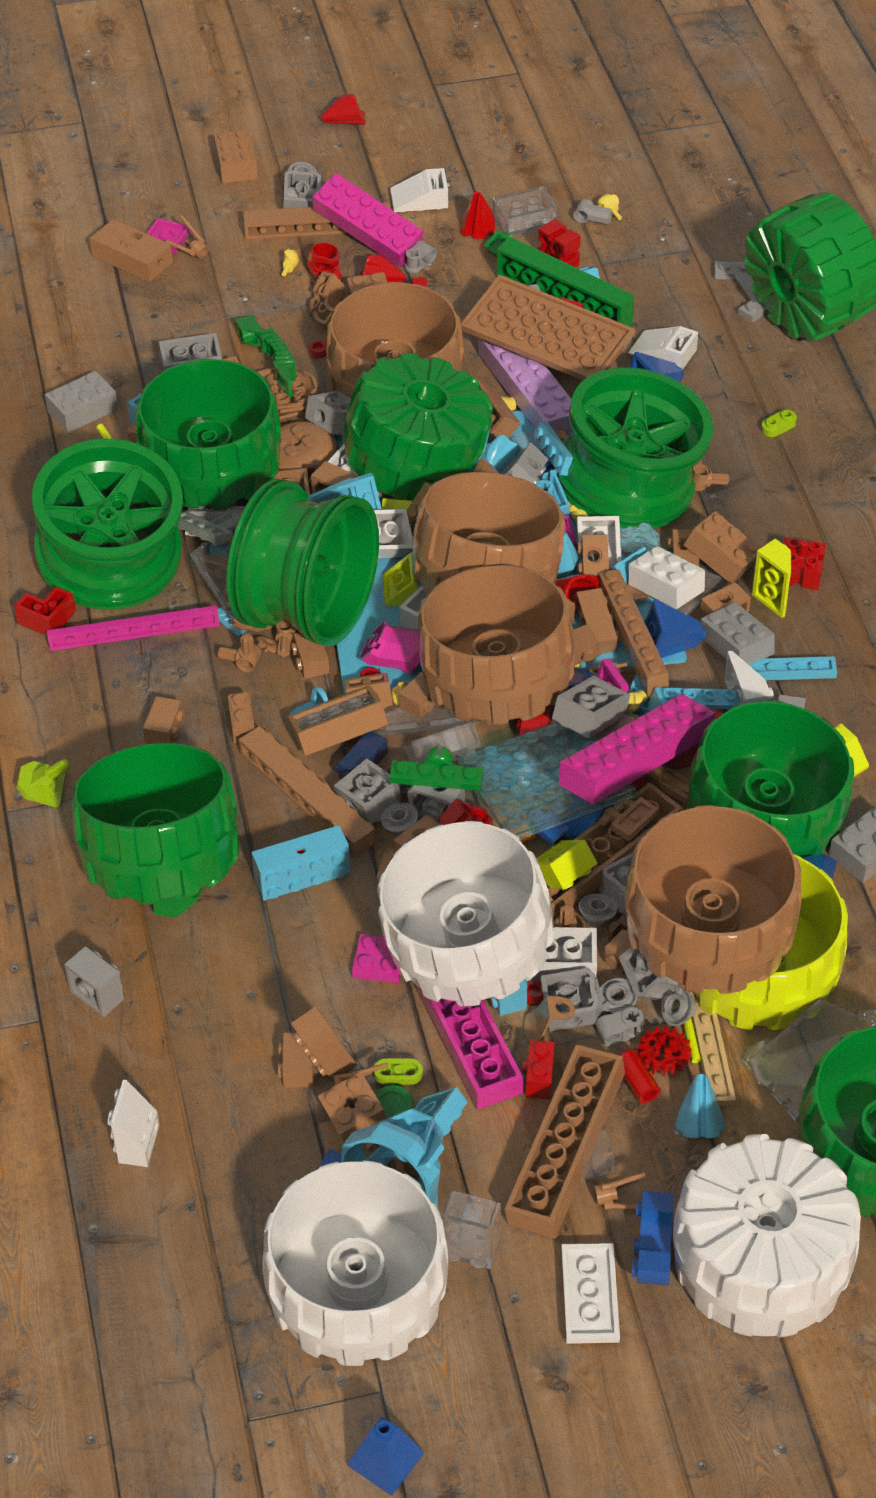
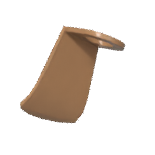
[524,996,575,1044]

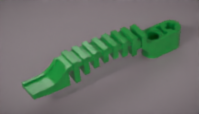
[234,315,297,397]

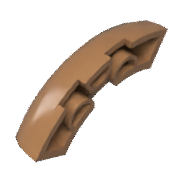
[310,271,347,327]

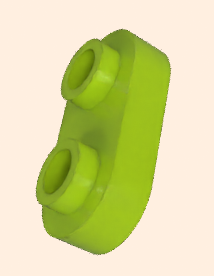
[761,410,797,437]
[374,1059,423,1085]

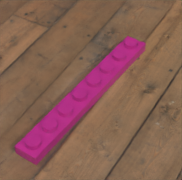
[47,605,220,651]

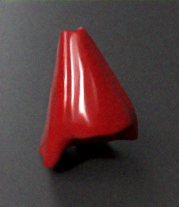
[321,93,366,125]
[460,192,495,239]
[359,253,406,283]
[555,574,600,613]

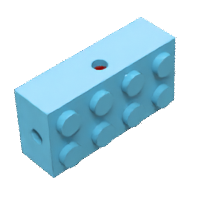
[251,825,350,901]

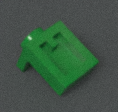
[484,230,513,257]

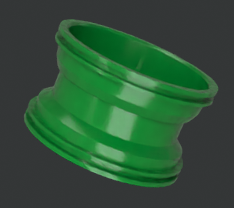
[554,367,714,530]
[32,439,183,610]
[227,479,379,647]

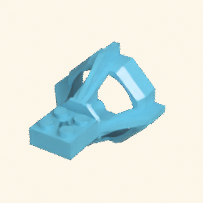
[341,1087,468,1207]

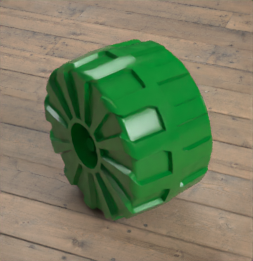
[744,192,876,342]
[342,353,493,501]
[136,359,282,509]
[687,701,854,858]
[71,743,239,905]
[798,1026,876,1218]

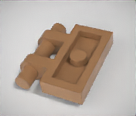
[599,792,659,841]

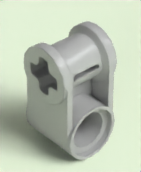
[405,240,438,273]
[595,1007,644,1047]

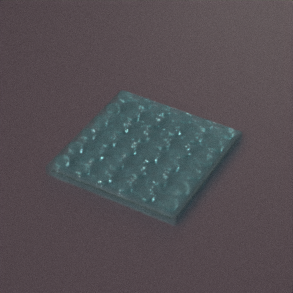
[456,722,637,839]

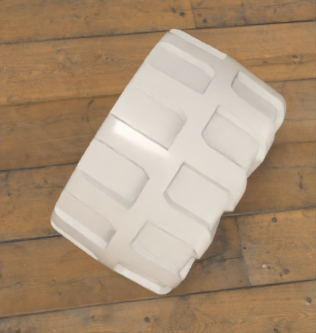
[377,821,554,1006]
[673,1134,861,1338]
[263,1160,448,1366]

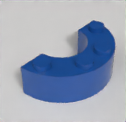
[533,791,620,847]
[632,1191,674,1286]

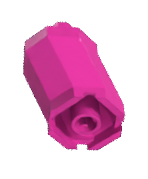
[360,621,421,674]

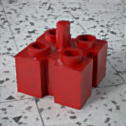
[538,219,581,268]
[783,537,826,590]
[439,799,497,827]

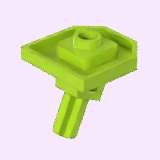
[16,759,70,808]

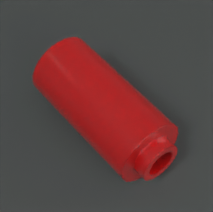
[619,1049,661,1104]

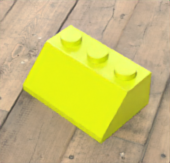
[752,539,791,618]

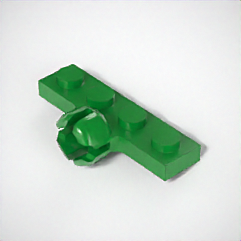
[390,746,483,791]

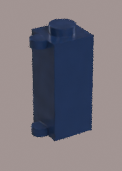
[333,731,388,779]

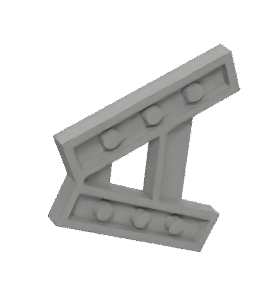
[714,261,769,323]
[178,505,246,546]

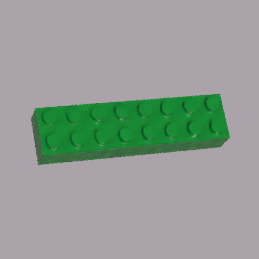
[497,237,634,327]

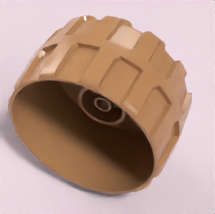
[326,282,464,398]
[412,472,565,597]
[418,565,575,726]
[625,805,801,994]

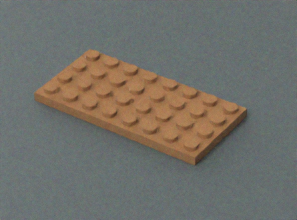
[461,275,635,380]

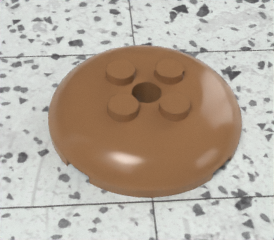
[256,367,318,414]
[278,421,338,471]

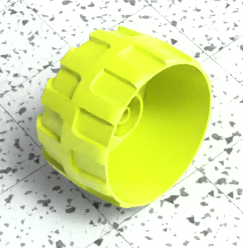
[693,854,848,1030]

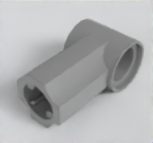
[573,199,613,225]

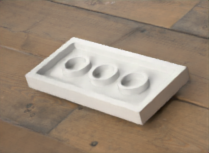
[561,1243,620,1344]

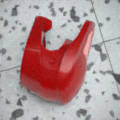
[307,243,343,282]

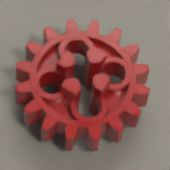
[638,1026,692,1076]

